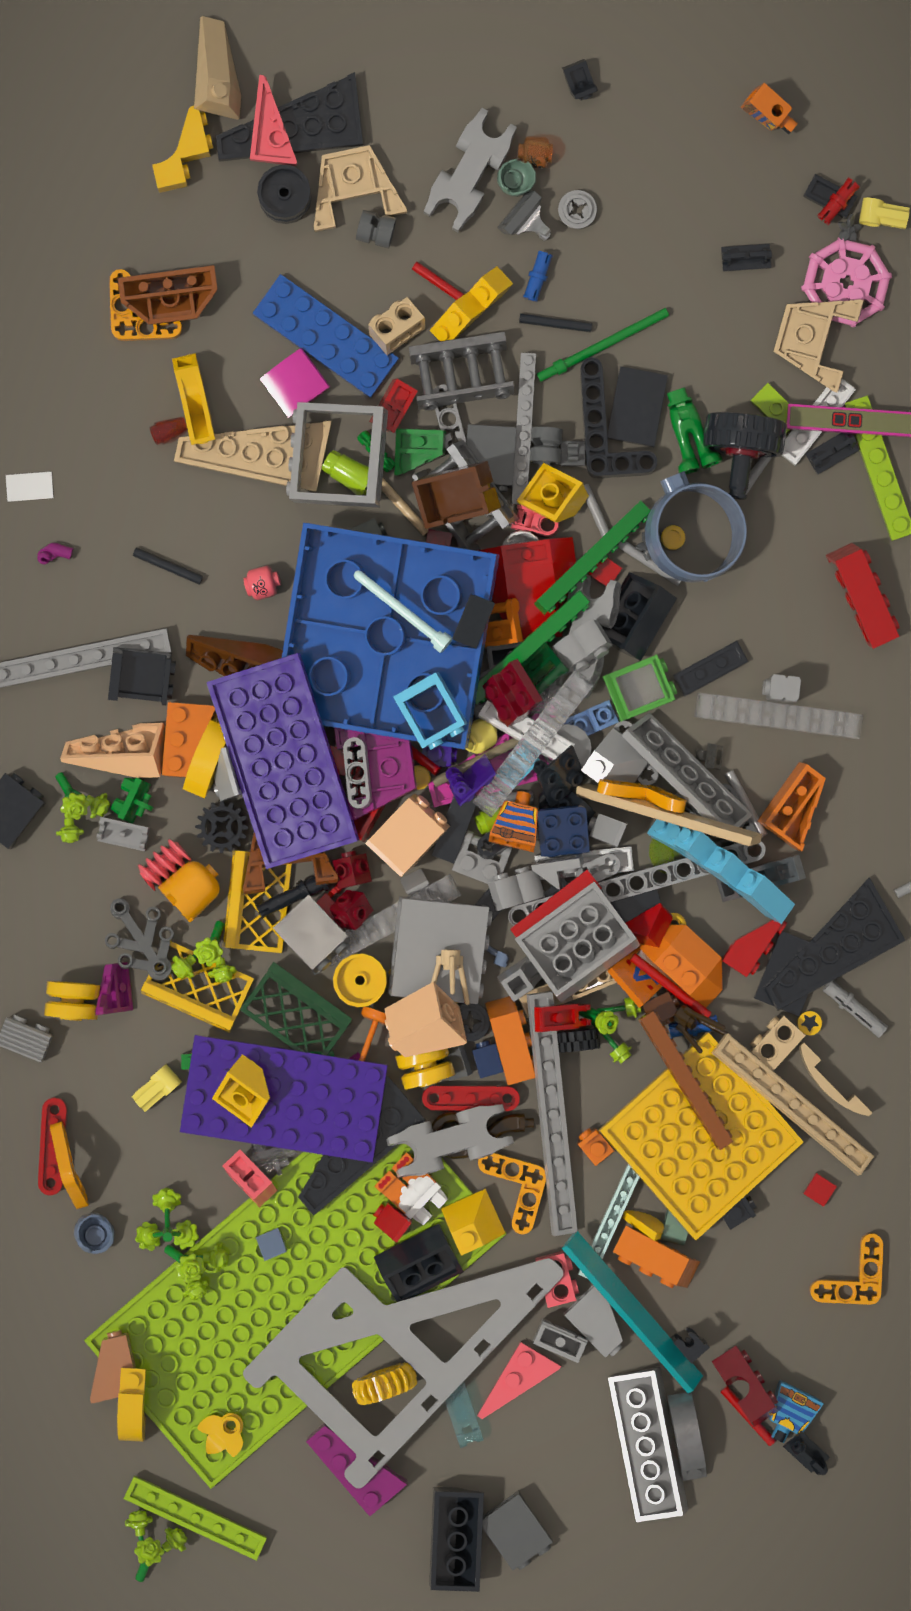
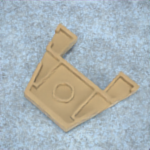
[314,145,407,232]
[774,299,864,393]

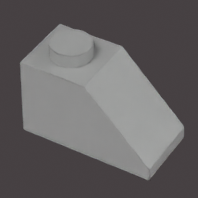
[588,814,627,847]

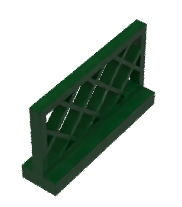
[240,962,353,1055]

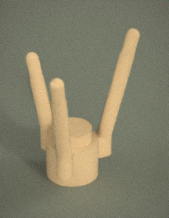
[431,949,470,1005]

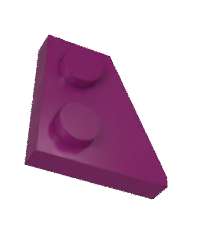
[96,962,133,1015]

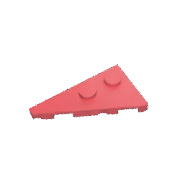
[250,75,297,166]
[477,1341,561,1419]

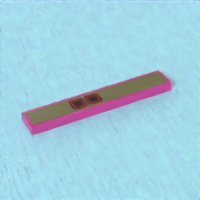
[786,404,911,438]

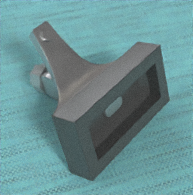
[497,191,551,241]

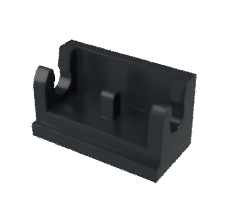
[671,1327,710,1364]

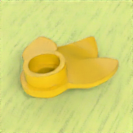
[197,1413,243,1457]

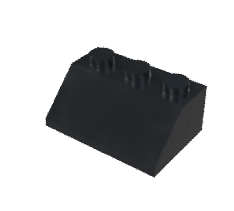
[602,572,677,661]
[374,1224,464,1302]

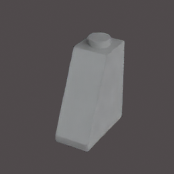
[564,1285,623,1358]

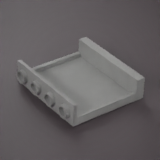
[388,896,492,1004]

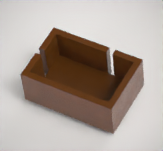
[411,461,501,529]

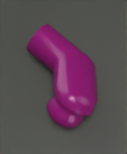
[37,542,74,565]

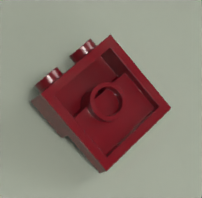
[482,659,543,727]

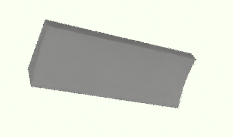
[622,712,753,828]
[608,1366,688,1522]

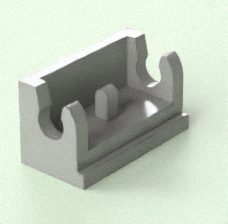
[96,817,150,851]

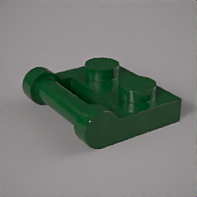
[521,642,570,695]

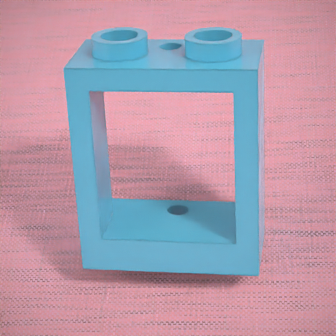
[393,672,468,750]

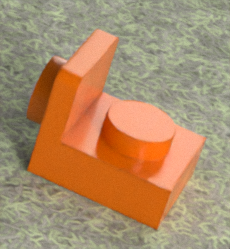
[577,1128,614,1166]

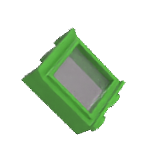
[602,655,677,722]

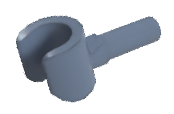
[486,946,509,967]

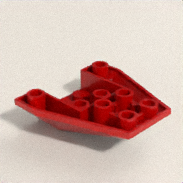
[477,537,576,640]

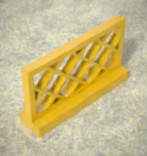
[222,850,292,953]
[141,941,254,1033]

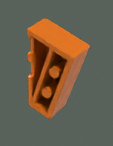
[162,702,216,778]
[757,762,826,852]
[485,996,535,1085]
[613,1226,700,1288]

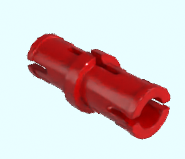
[817,178,860,225]

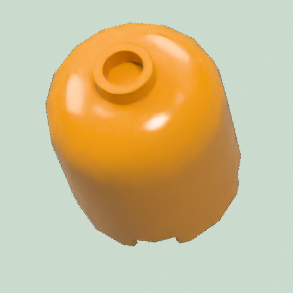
[158,861,220,923]

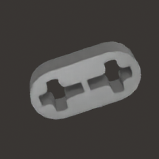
[576,854,620,882]

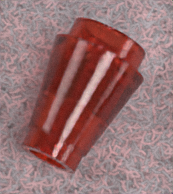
[149,417,187,445]

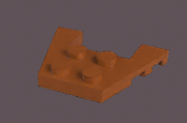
[243,833,338,895]

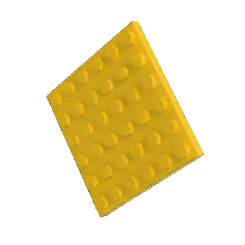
[599,1032,803,1240]

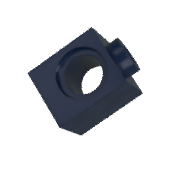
[472,1040,504,1079]

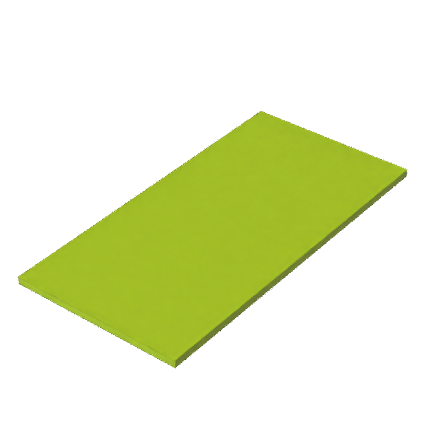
[84,1144,507,1489]

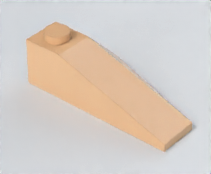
[60,723,165,778]

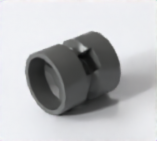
[356,210,397,249]
[529,427,563,465]

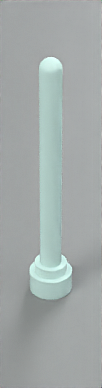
[354,570,452,653]

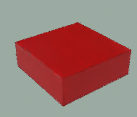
[589,558,622,587]
[803,1173,837,1207]

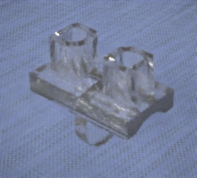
[250,1144,297,1176]

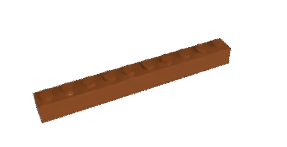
[638,1011,733,1150]

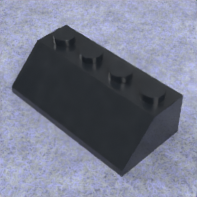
[429,1487,484,1592]

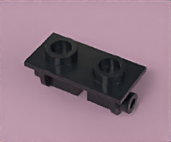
[721,244,772,272]
[805,433,859,475]
[783,1431,830,1475]

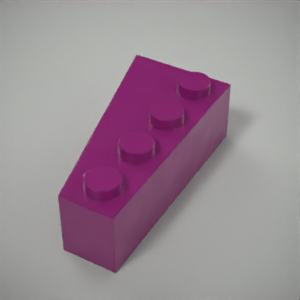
[306,1423,407,1517]

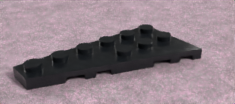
[216,72,363,162]
[766,877,906,1011]
[298,1075,426,1216]

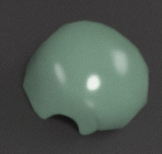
[497,159,536,196]

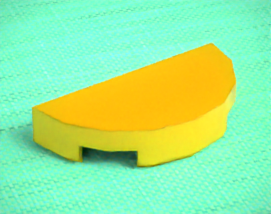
[623,1210,664,1241]

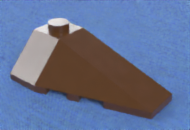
[186,635,283,676]

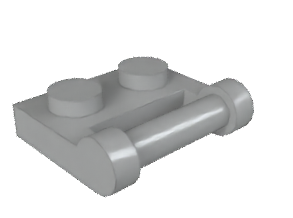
[452,829,512,884]

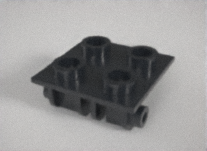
[533,745,586,808]

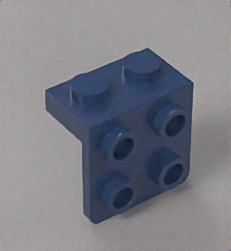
[537,805,590,857]

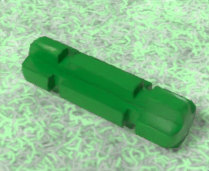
[357,430,395,473]

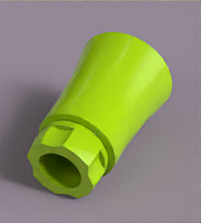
[322,450,369,496]

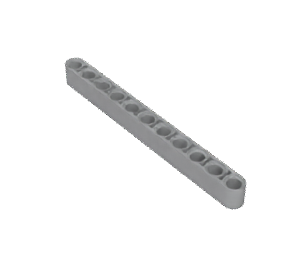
[508,842,766,926]

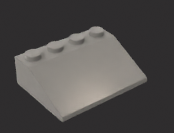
[515,882,640,1003]

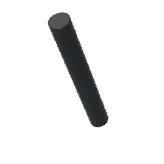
[519,313,592,333]
[133,547,203,585]

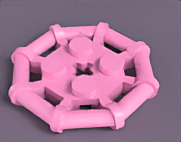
[801,237,892,327]

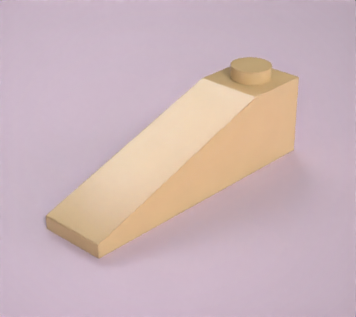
[194,16,241,120]

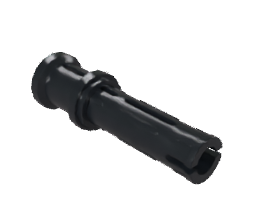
[255,876,329,919]

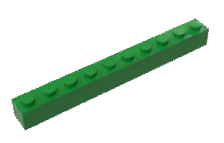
[534,500,651,615]
[475,590,590,704]

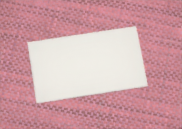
[6,472,53,502]

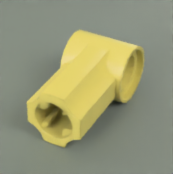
[859,198,910,229]
[131,1064,182,1112]

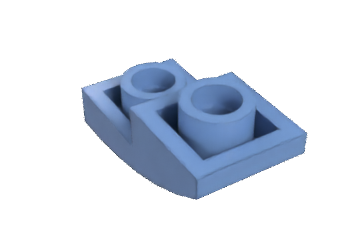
[563,700,619,736]

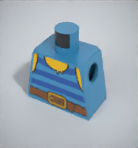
[769,1380,824,1443]

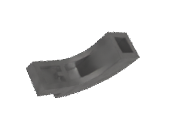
[716,855,806,902]
[667,1392,707,1481]

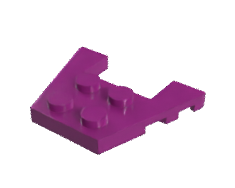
[334,727,417,821]

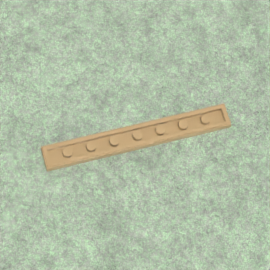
[576,783,762,846]
[712,1033,874,1176]

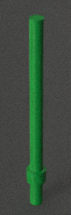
[536,308,669,382]

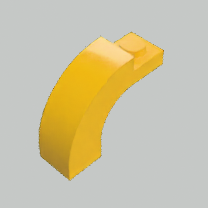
[183,714,227,799]
[117,1368,146,1442]

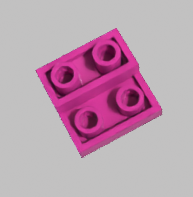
[260,348,330,418]

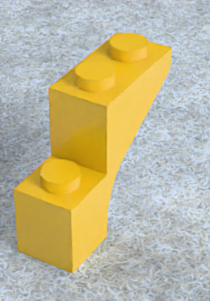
[152,106,213,193]
[429,266,513,342]
[172,353,215,445]

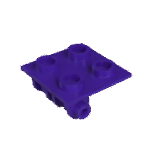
[445,754,497,806]

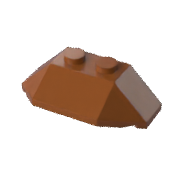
[118,265,218,325]

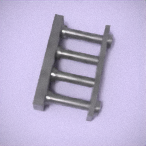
[409,332,514,411]
[412,440,519,551]

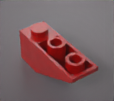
[722,920,787,977]

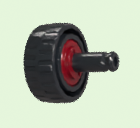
[703,412,786,500]

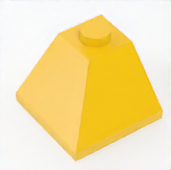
[517,463,589,523]
[212,1054,270,1128]
[441,1188,505,1256]

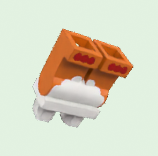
[374,1151,448,1225]

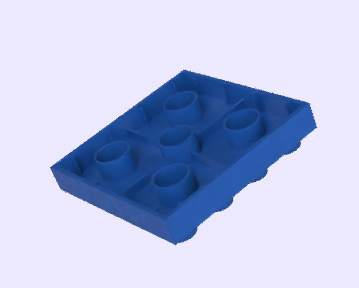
[282,523,500,749]

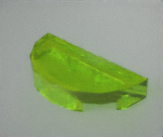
[649,839,674,875]

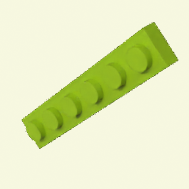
[844,395,911,541]
[124,1475,267,1561]

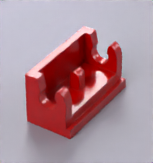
[369,379,418,433]

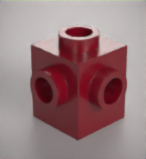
[333,851,372,889]
[329,890,373,930]

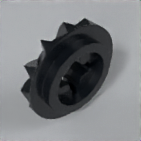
[460,1003,490,1041]

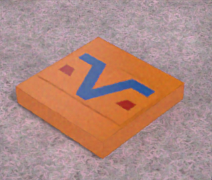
[607,947,663,1008]

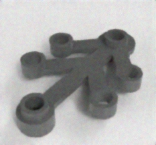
[105,898,174,981]

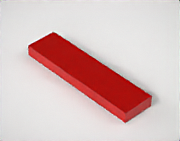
[510,869,602,938]

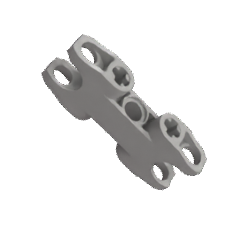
[424,108,517,233]
[548,575,621,699]
[386,1104,514,1178]

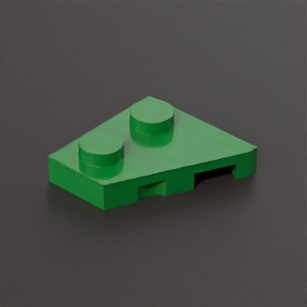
[394,429,446,476]

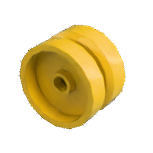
[333,954,387,1007]
[44,981,101,1021]
[395,1048,455,1089]

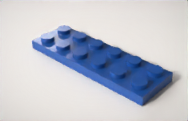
[252,274,399,398]

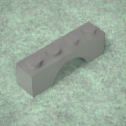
[497,957,542,1002]

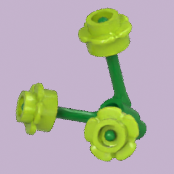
[579,997,642,1064]

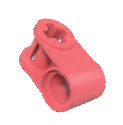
[511,504,559,538]

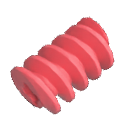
[138,839,192,891]

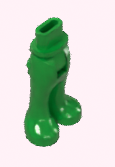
[667,388,723,475]

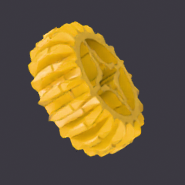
[352,1362,417,1405]

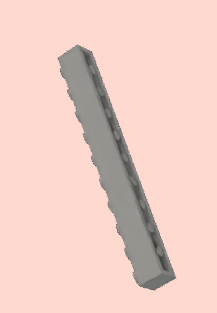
[512,353,536,506]

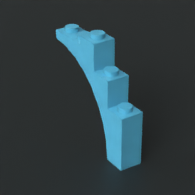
[647,819,795,924]

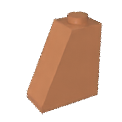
[90,1330,136,1404]

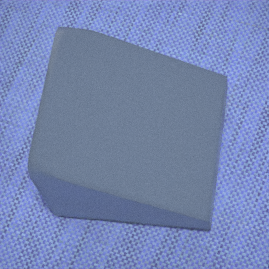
[256,1228,288,1261]

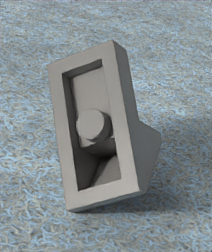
[531,853,584,890]

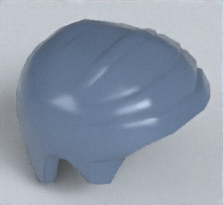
[74,1213,115,1254]

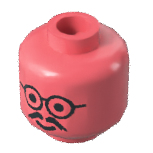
[243,566,281,600]

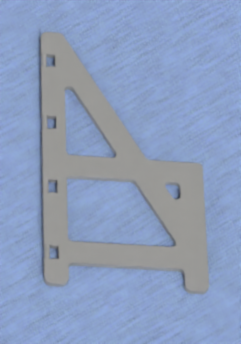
[243,1258,564,1488]

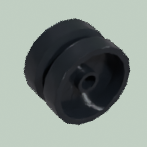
[257,164,312,224]

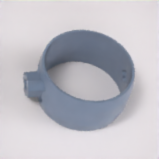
[645,471,747,582]

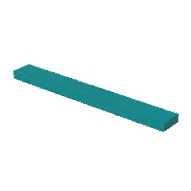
[562,1231,703,1393]

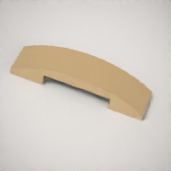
[799,1042,872,1116]

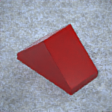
[625,903,673,948]

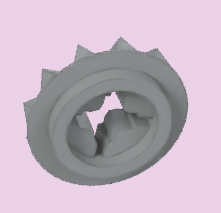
[558,190,597,230]

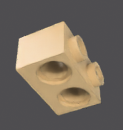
[368,297,425,355]
[749,1015,806,1071]

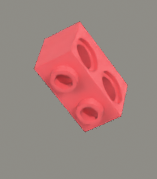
[222,1150,277,1208]
[535,1251,579,1308]

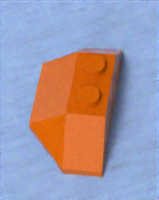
[639,924,722,1007]

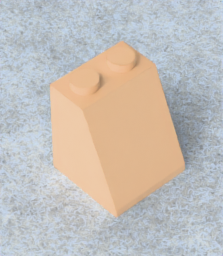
[365,794,450,877]
[385,982,467,1057]

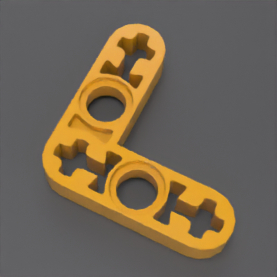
[110,269,182,341]
[597,779,687,813]
[50,1121,89,1209]
[478,1153,546,1234]
[809,1233,883,1305]

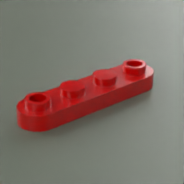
[422,1085,520,1111]
[38,1097,67,1195]

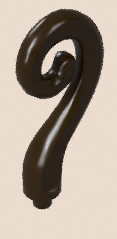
[431,1112,534,1159]

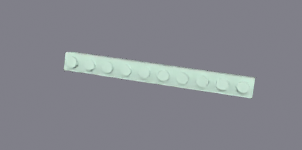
[578,1164,639,1279]

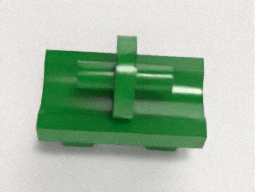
[111,777,154,824]

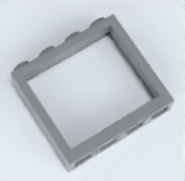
[286,402,388,508]

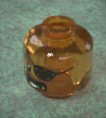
[518,136,553,168]

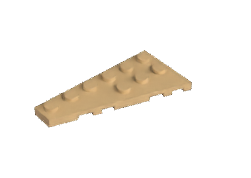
[174,421,332,493]

